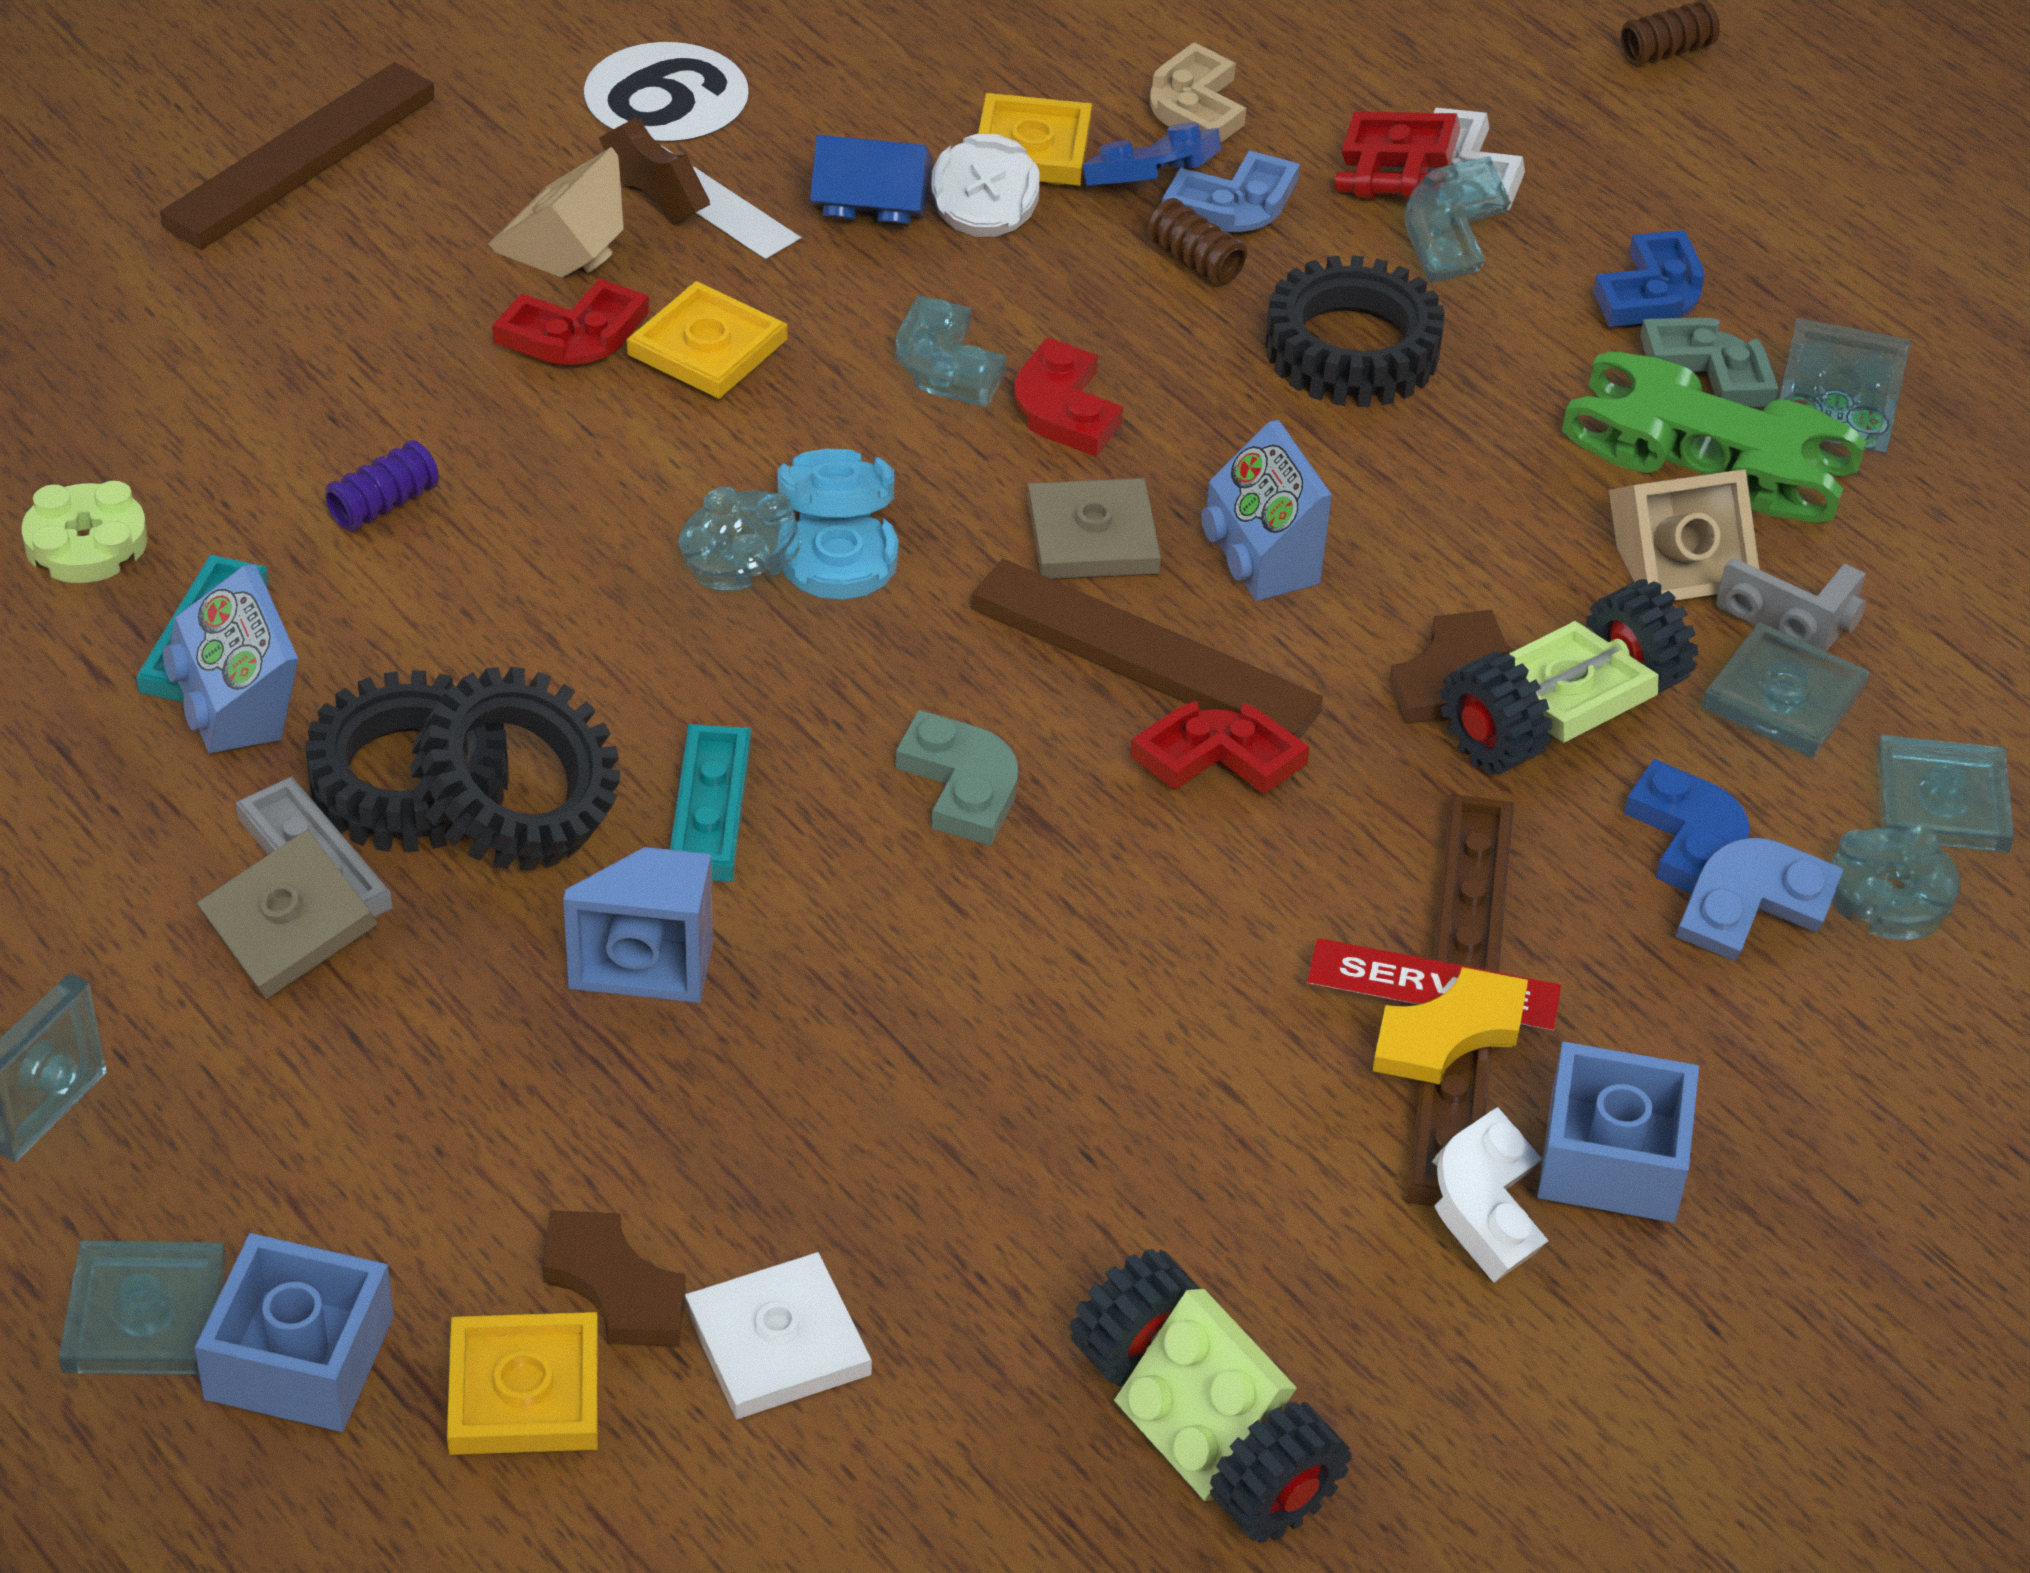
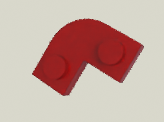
[492,279,649,365]
[1014,337,1124,457]
[1130,701,1310,794]

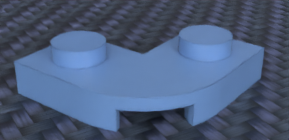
[1162,150,1300,232]
[1675,838,1844,962]

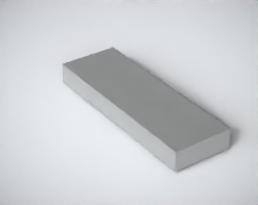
[235,776,393,917]

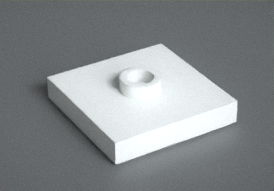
[685,1252,872,1420]

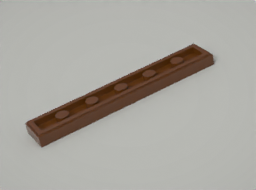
[160,62,435,249]
[971,558,1323,739]

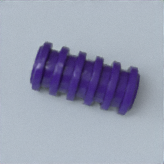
[325,440,439,532]

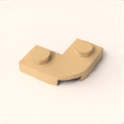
[1150,42,1246,143]

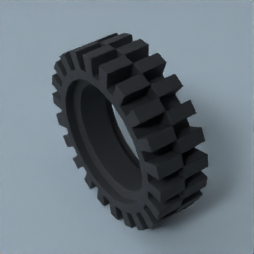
[1265,255,1445,407]
[410,667,620,870]
[306,670,509,852]

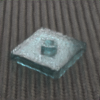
[1702,622,1870,758]
[1876,735,2014,853]
[0,973,107,1162]
[59,1240,227,1374]

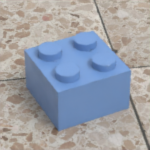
[1537,1041,1699,1223]
[195,1233,394,1432]

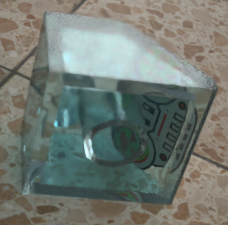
[1778,318,1911,453]

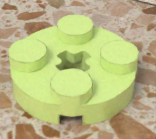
[22,481,148,583]

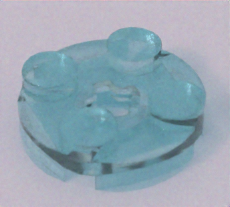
[678,487,802,590]
[1831,827,1960,940]

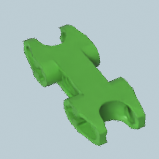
[1562,352,1867,523]

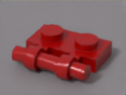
[1335,111,1461,200]

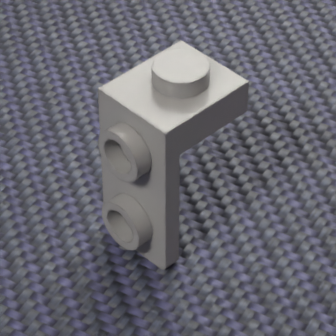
[1716,558,1867,657]

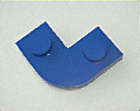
[1083,122,1222,186]
[1593,230,1704,327]
[1624,759,1749,894]

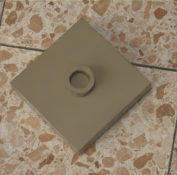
[1027,478,1161,579]
[197,829,378,999]

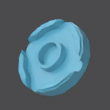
[778,449,894,518]
[779,513,899,600]

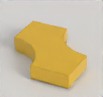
[1372,967,1528,1084]

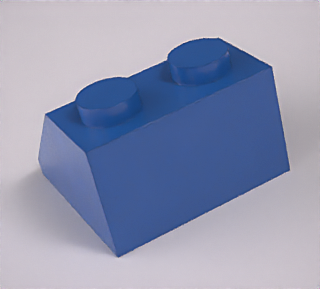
[810,135,933,226]

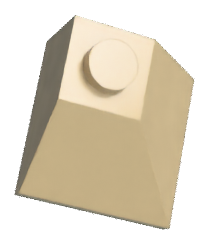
[488,147,624,278]
[1609,469,1760,600]

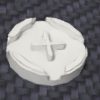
[932,134,1039,237]

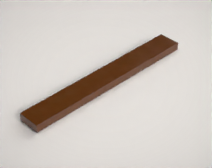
[1407,794,1514,1207]

